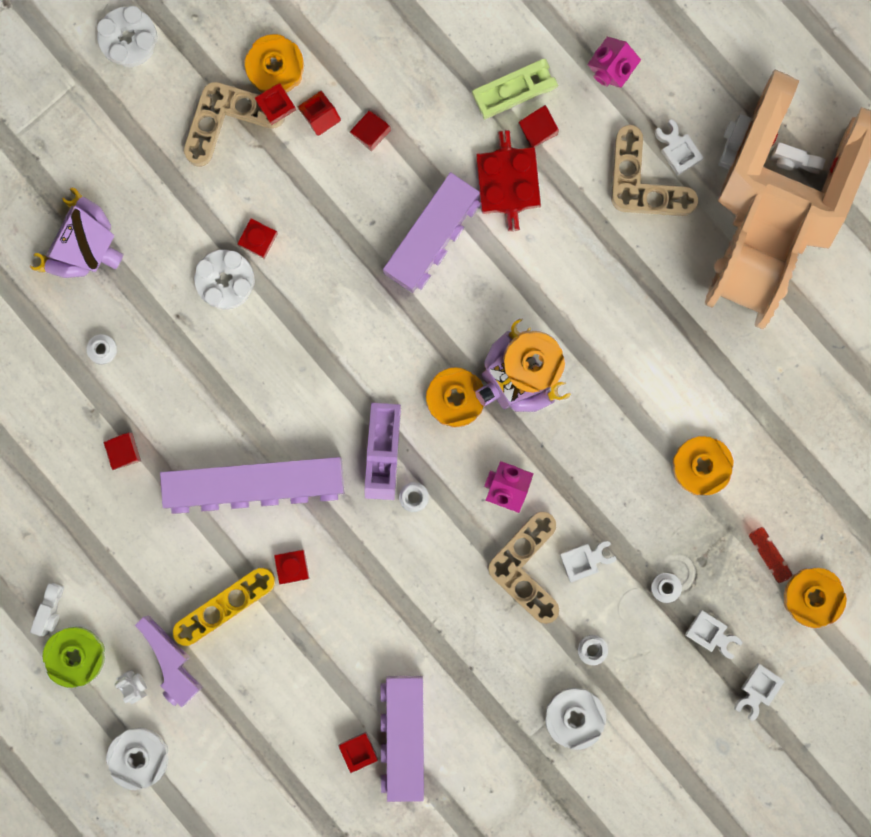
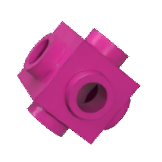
[587,36,641,88]
[484,461,534,513]

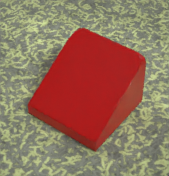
[298,91,341,136]
[518,105,559,148]
[350,111,391,152]
[104,432,141,470]

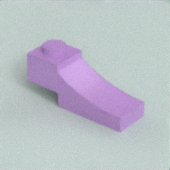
[364,403,401,500]
[135,615,203,707]

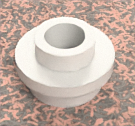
[87,334,117,364]
[399,482,429,512]
[651,573,682,603]
[578,635,608,665]

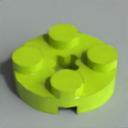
[42,627,105,688]

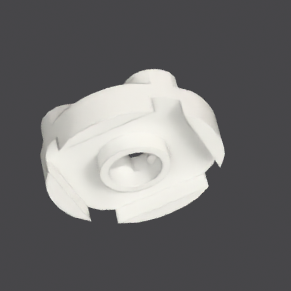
[97,6,158,67]
[194,250,255,310]
[545,688,606,750]
[106,728,169,790]

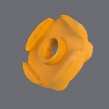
[245,34,304,93]
[503,331,565,393]
[426,367,484,428]
[672,436,734,496]
[784,568,847,628]

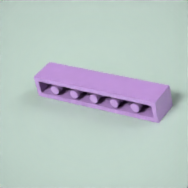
[160,457,345,514]

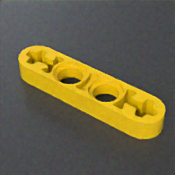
[173,568,276,646]

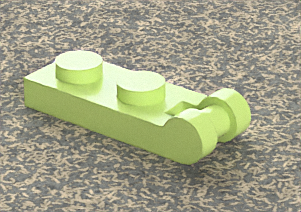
[472,59,559,120]

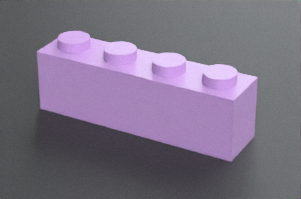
[383,172,481,293]
[381,676,424,802]

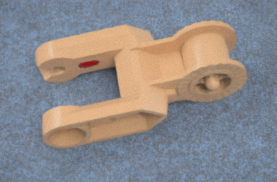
[705,69,871,329]

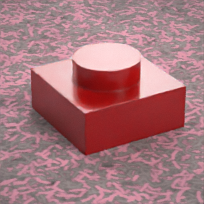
[255,83,296,126]
[237,218,278,259]
[274,550,310,585]
[338,732,378,773]

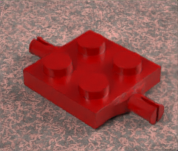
[476,130,541,231]

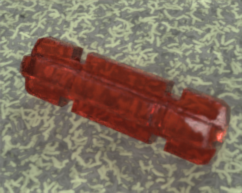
[749,527,792,583]

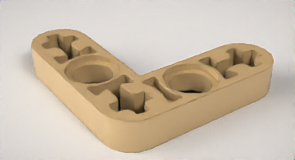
[184,82,285,167]
[611,125,698,216]
[488,512,559,624]

